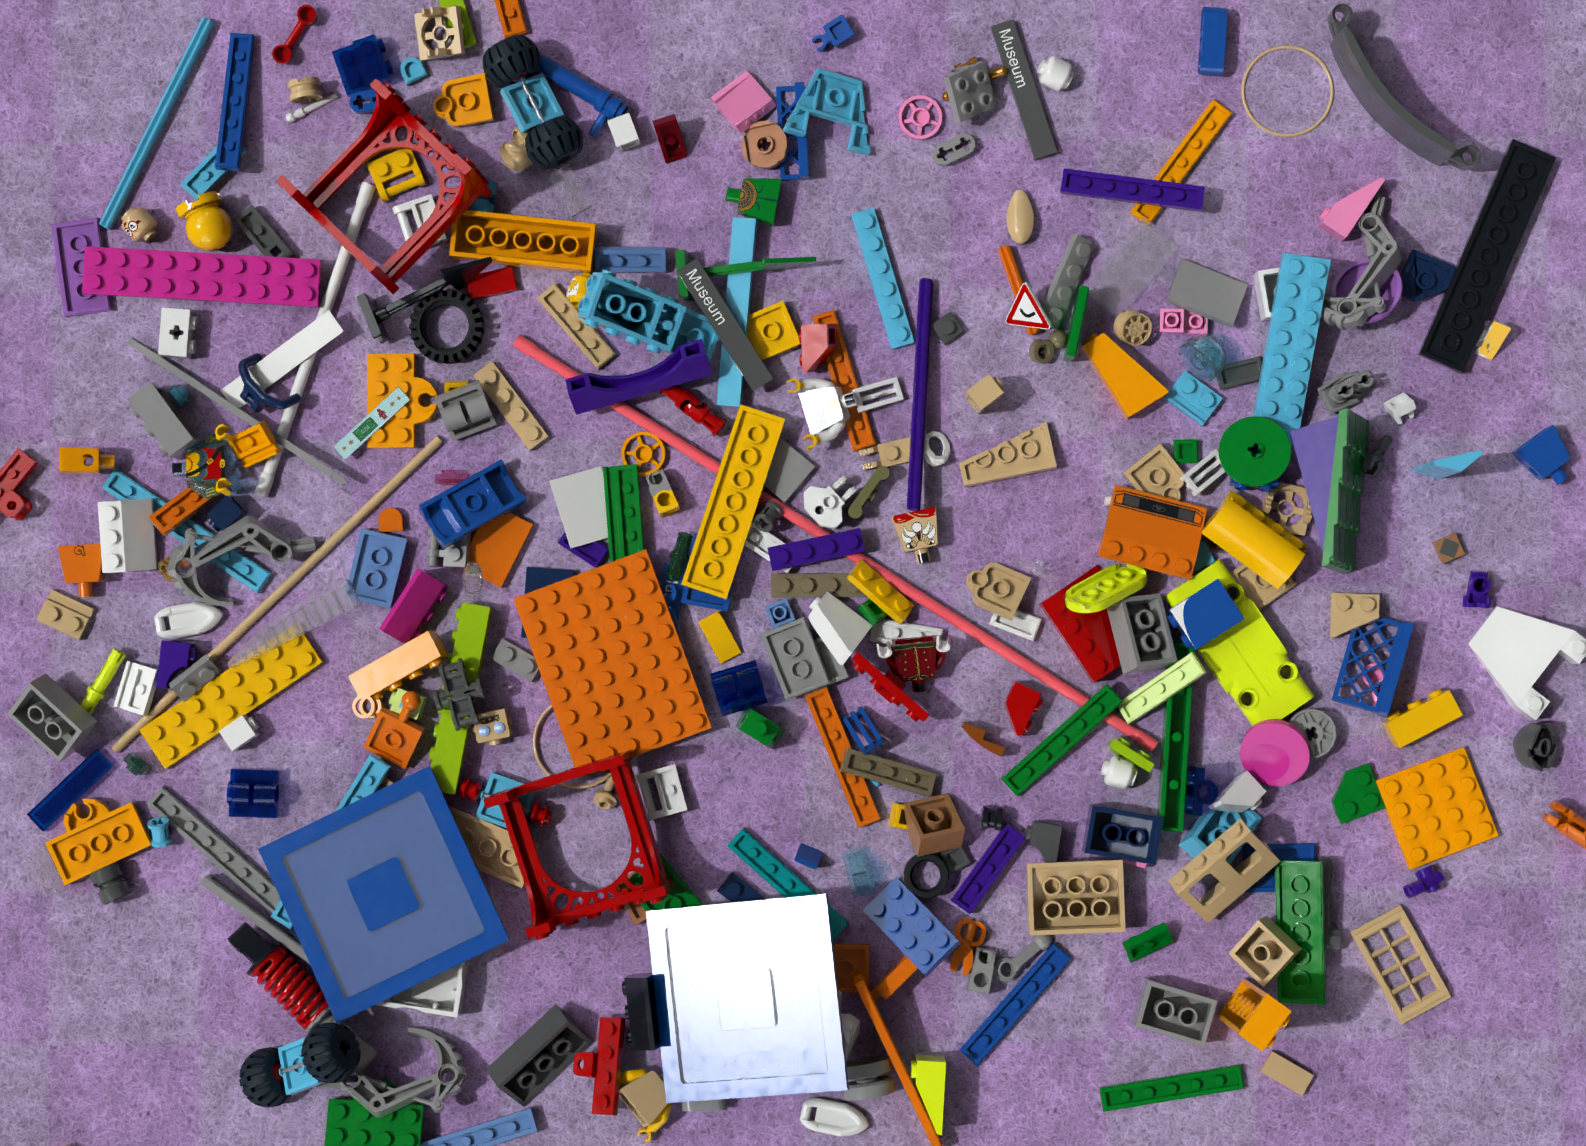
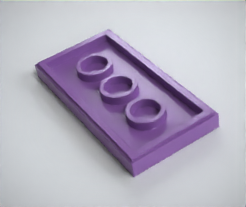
[51,217,112,317]

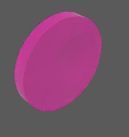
[1240,719,1311,786]

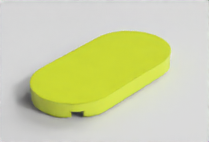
[1065,564,1147,613]

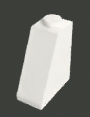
[807,591,872,666]

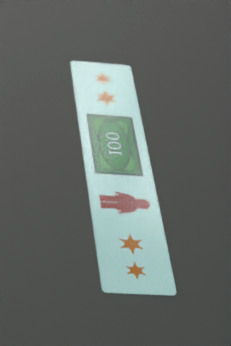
[334,387,410,459]

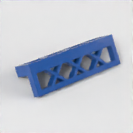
[776,82,809,181]

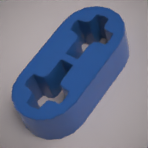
[349,89,376,115]

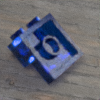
[332,34,394,97]

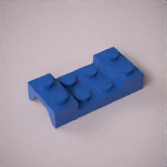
[419,459,526,550]

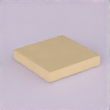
[1230,564,1296,610]

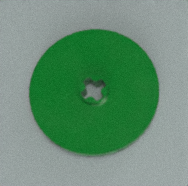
[1219,416,1291,487]

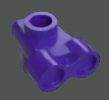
[1462,571,1492,608]
[1403,865,1444,898]

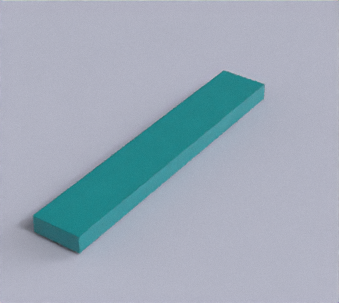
[727,828,849,941]

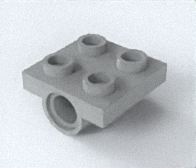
[943,61,997,122]
[435,380,497,441]

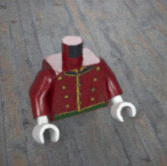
[876,635,951,693]

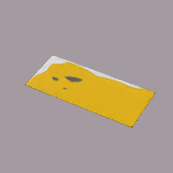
[1475,321,1511,360]

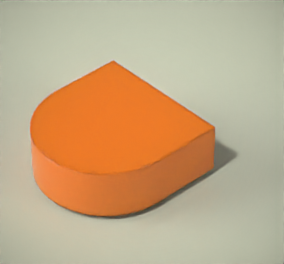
[379,508,404,533]

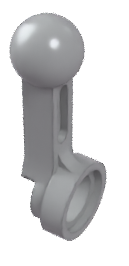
[993,935,1052,982]

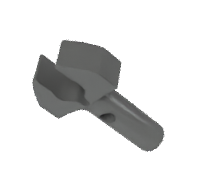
[1362,435,1393,476]

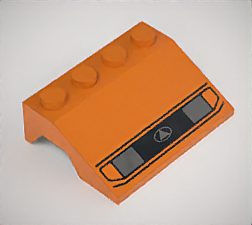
[1097,484,1207,580]

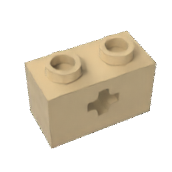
[964,374,1004,414]

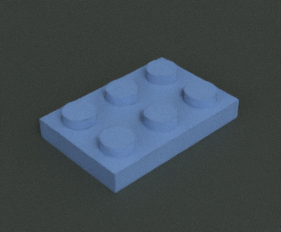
[345,528,408,608]

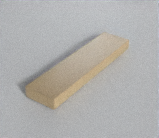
[537,283,616,370]

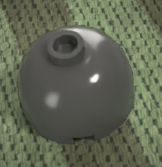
[1513,723,1559,771]

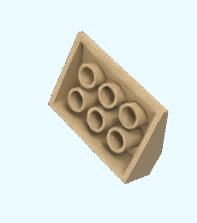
[1027,859,1126,935]

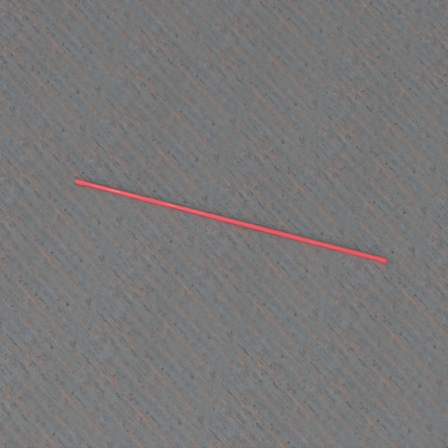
[513,335,1158,752]

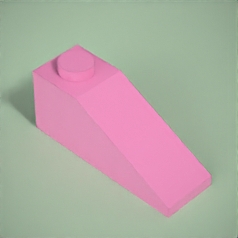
[1318,177,1385,242]

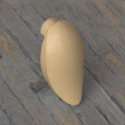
[1006,189,1034,245]

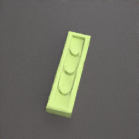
[1118,652,1207,724]

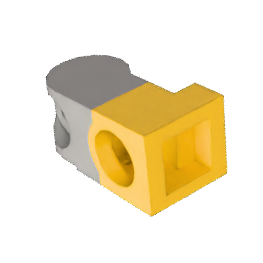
[645,469,681,518]

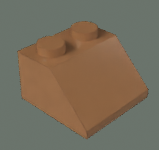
[903,793,965,857]

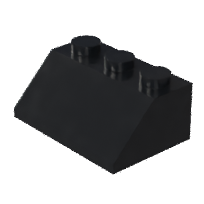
[622,973,660,1051]

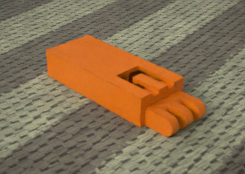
[870,955,918,1002]

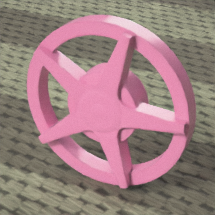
[898,95,942,140]

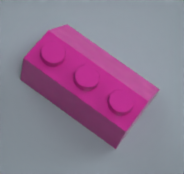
[379,568,448,644]

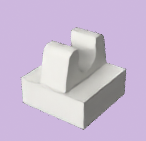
[1383,392,1417,424]

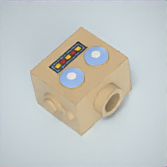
[472,708,513,746]

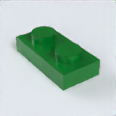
[1122,922,1173,963]

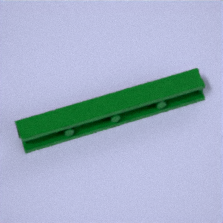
[1157,642,1194,832]

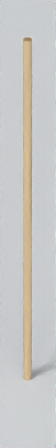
[111,436,443,753]

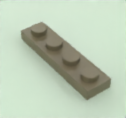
[771,573,866,598]
[840,748,937,797]

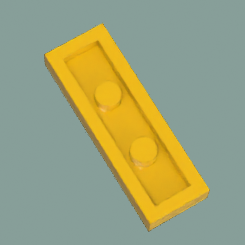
[846,559,915,624]

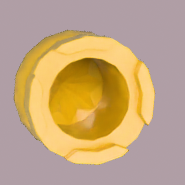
[175,191,233,251]

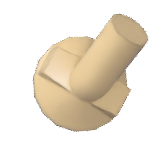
[593,776,617,810]

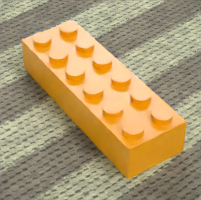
[449,210,598,274]
[1217,978,1291,1052]

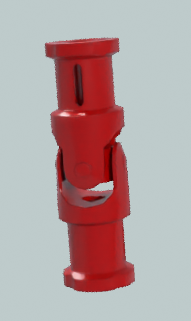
[659,385,727,437]

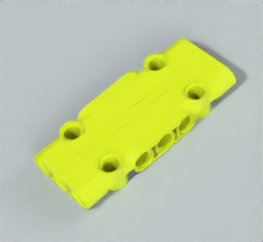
[1164,559,1314,726]

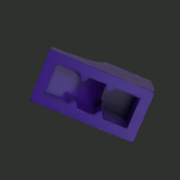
[156,640,197,689]

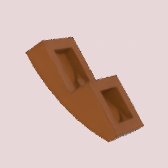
[961,722,1005,757]

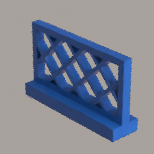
[1331,616,1414,718]

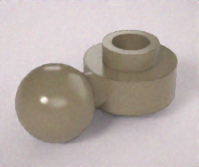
[1029,330,1067,364]

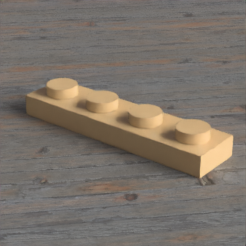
[473,361,549,451]

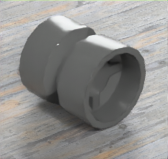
[89,862,131,905]

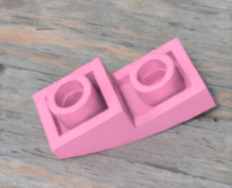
[1160,309,1208,335]

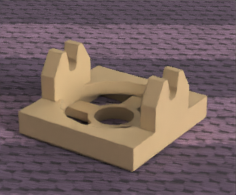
[414,6,465,61]
[1261,482,1312,537]

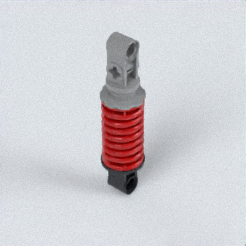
[227,922,378,1072]

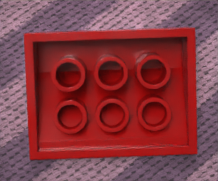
[1039,565,1121,683]

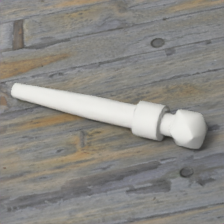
[286,94,338,123]

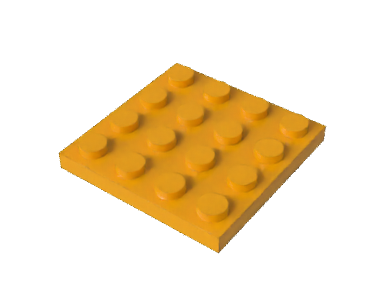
[1375,747,1499,870]

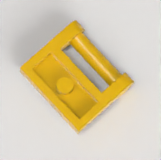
[366,148,426,203]

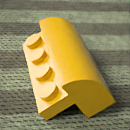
[1201,490,1307,589]

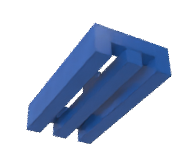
[842,706,884,755]

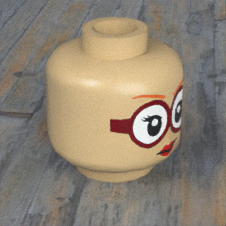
[121,207,157,242]

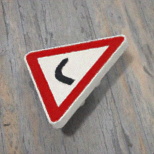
[1005,282,1052,329]

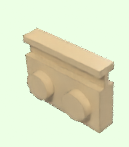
[36,589,95,640]

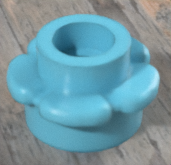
[168,385,190,407]

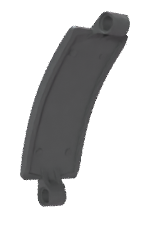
[1327,3,1481,170]

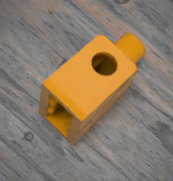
[59,447,115,474]

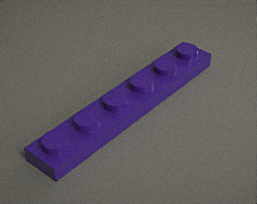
[1060,168,1205,212]

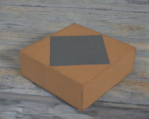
[1432,533,1465,564]

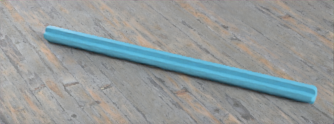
[99,17,214,230]

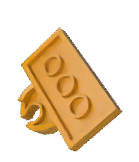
[367,353,438,449]
[45,798,152,885]

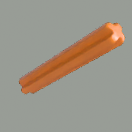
[998,245,1041,335]

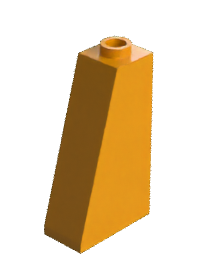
[1081,332,1169,419]

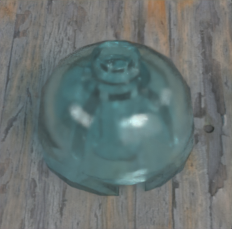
[1179,334,1227,381]

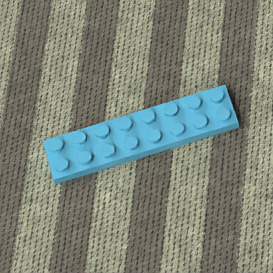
[1253,252,1331,447]

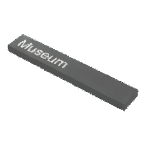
[991,19,1057,161]
[677,258,773,392]

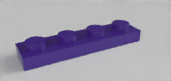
[767,528,865,571]
[950,823,1026,914]

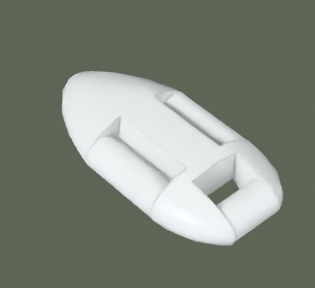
[154,602,223,639]
[800,1098,869,1137]

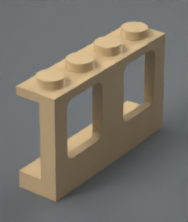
[1168,818,1280,923]

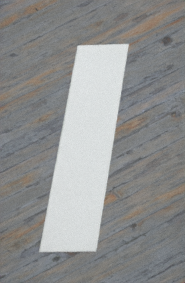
[221,310,343,408]

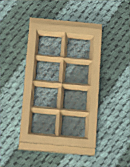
[1350,905,1451,1025]

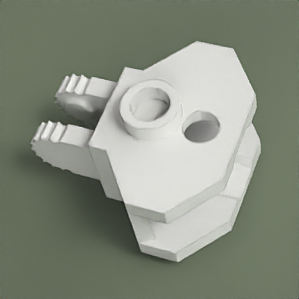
[804,475,857,529]

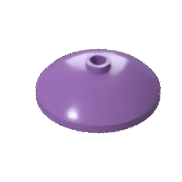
[1331,258,1403,324]

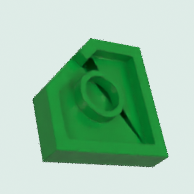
[1331,763,1385,824]

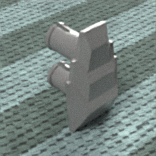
[1317,370,1375,414]

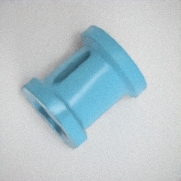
[147,817,172,848]

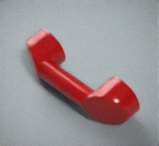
[272,5,316,64]

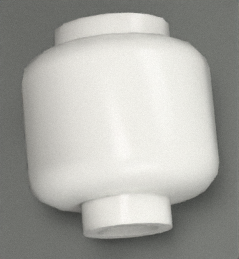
[1037,56,1074,91]
[1100,756,1138,790]

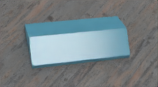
[1413,450,1482,479]

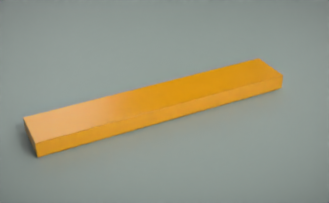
[1129,99,1232,226]

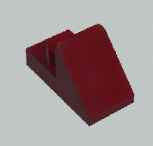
[652,114,688,163]

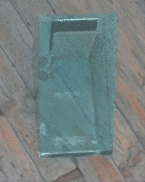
[842,846,876,898]

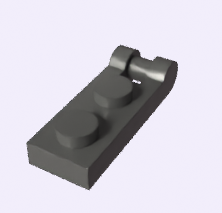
[234,205,295,258]

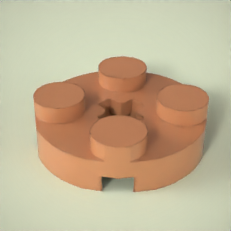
[741,121,789,169]

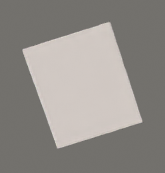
[549,466,608,548]

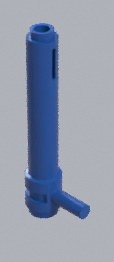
[537,52,629,138]

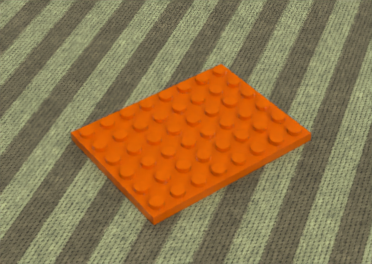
[513,549,713,767]

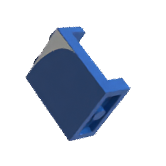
[1167,579,1244,650]

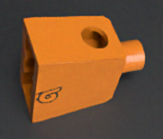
[58,544,106,598]

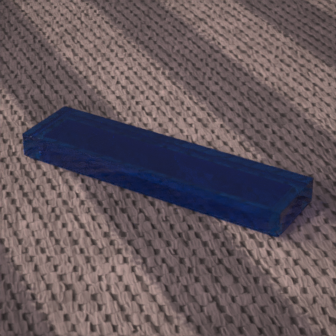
[27,749,114,832]

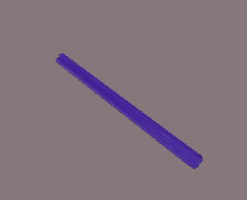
[907,278,933,511]

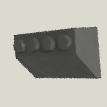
[486,1004,593,1107]

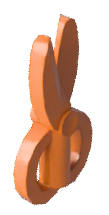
[950,918,986,976]

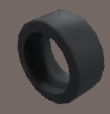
[903,854,949,898]

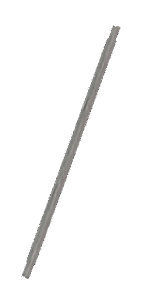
[128,338,346,485]

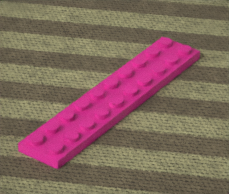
[82,246,322,308]

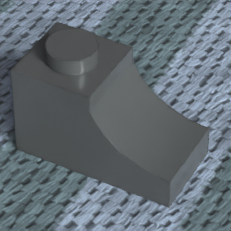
[1025,821,1062,862]

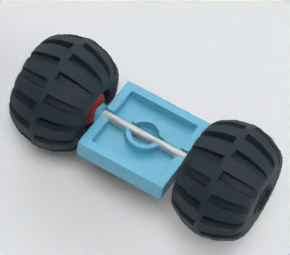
[483,35,583,170]
[239,1022,361,1108]

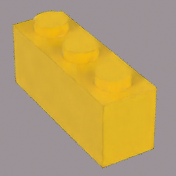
[1382,688,1463,748]

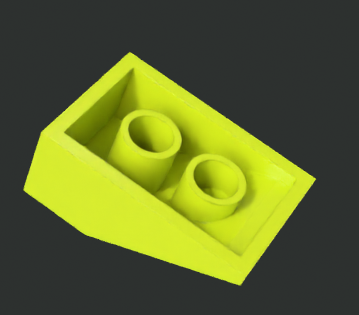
[910,1054,946,1135]

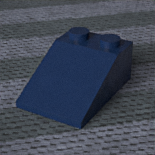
[1082,804,1163,865]

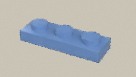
[594,247,666,272]

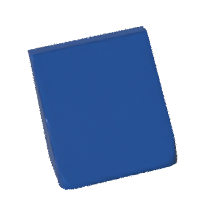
[794,843,822,869]

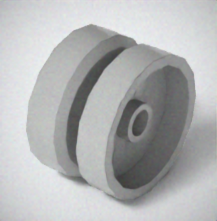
[843,1056,896,1101]

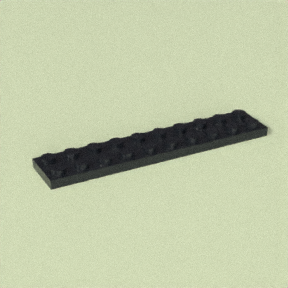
[1418,139,1556,374]

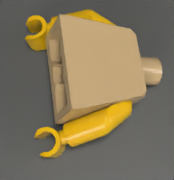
[619,1069,672,1143]

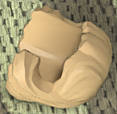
[499,126,533,171]

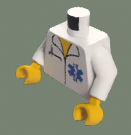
[786,378,858,451]

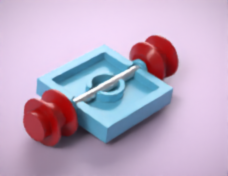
[458,772,553,828]

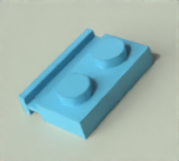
[1164,370,1223,426]

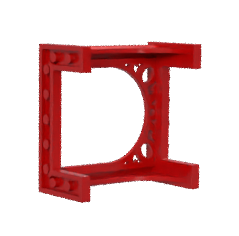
[276,79,492,294]
[483,750,674,941]

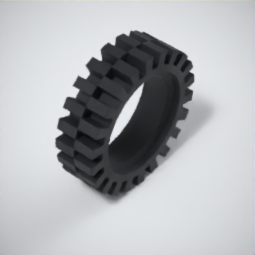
[409,289,484,364]

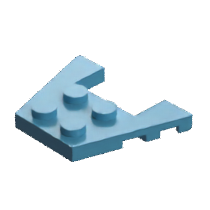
[783,68,870,156]

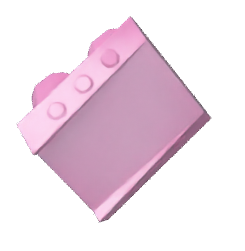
[710,71,777,133]

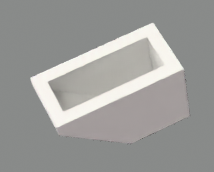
[1208,771,1267,813]

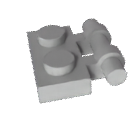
[426,528,471,568]

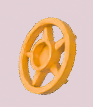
[621,432,666,476]

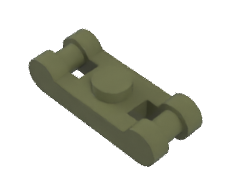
[848,466,890,520]

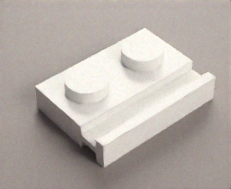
[114,661,158,716]

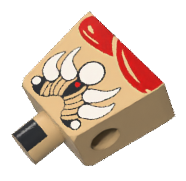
[891,507,938,564]

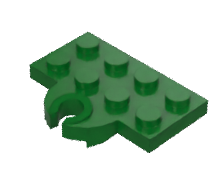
[324,1078,425,1146]

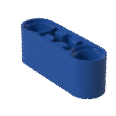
[1198,7,1228,76]

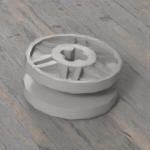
[1286,708,1336,758]

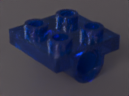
[710,660,768,717]
[1184,766,1218,816]
[227,769,280,818]

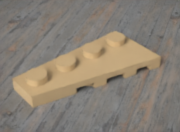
[959,421,1057,488]

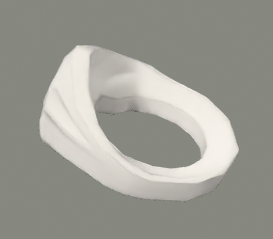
[924,431,950,467]

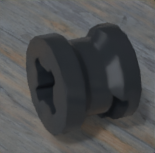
[981,806,1003,831]

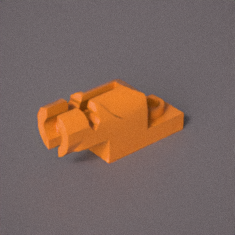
[1542,800,1586,849]

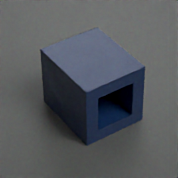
[207,496,247,532]

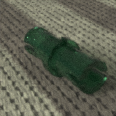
[665,532,693,581]

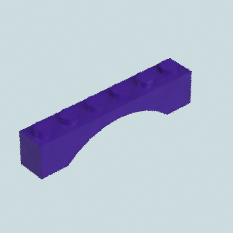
[565,339,713,415]

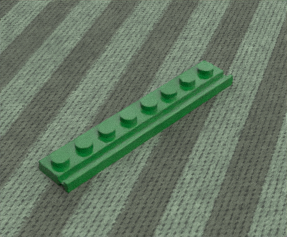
[603,464,645,562]

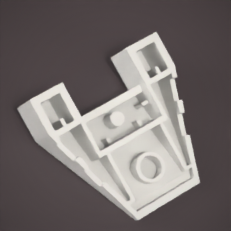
[1468,606,1586,721]

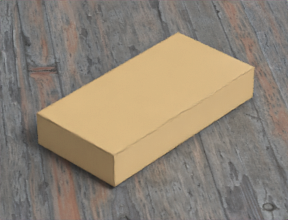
[1260,1050,1314,1096]

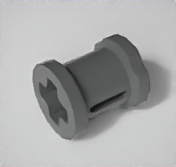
[753,501,783,532]

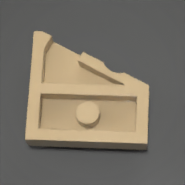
[1330,592,1380,639]

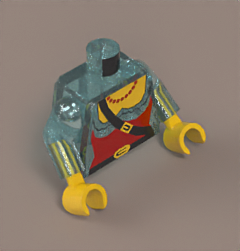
[172,424,232,499]

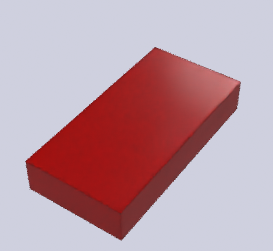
[468,266,518,300]

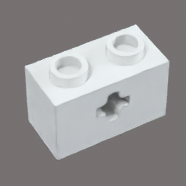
[158,308,198,359]

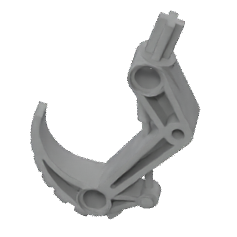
[1321,194,1403,330]
[166,516,316,606]
[317,1028,468,1118]

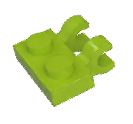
[1107,736,1155,772]

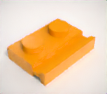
[227,420,282,469]

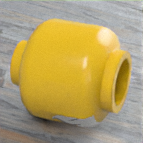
[566,273,592,308]

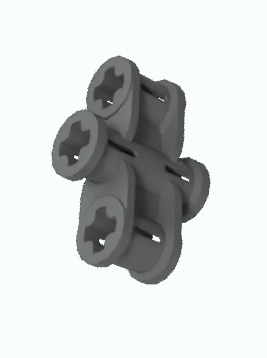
[433,658,485,731]

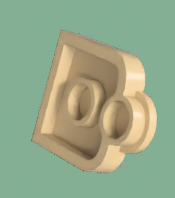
[1122,443,1184,501]
[966,563,1031,621]

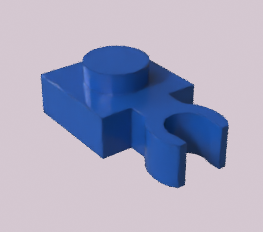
[812,14,856,52]

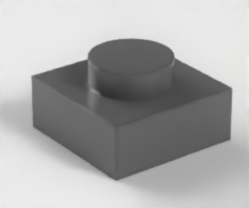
[931,312,964,345]

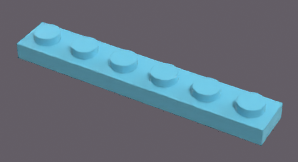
[851,207,914,350]

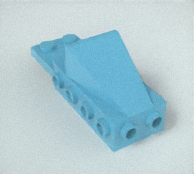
[577,269,719,361]

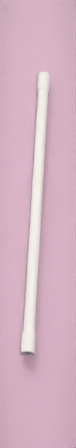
[254,182,376,498]

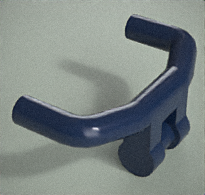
[238,353,301,413]

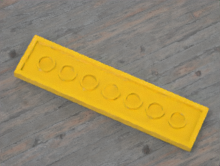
[681,404,785,600]
[139,623,323,769]

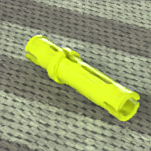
[80,648,127,715]

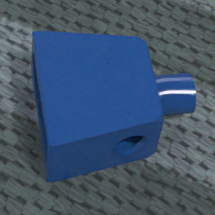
[1512,425,1570,485]

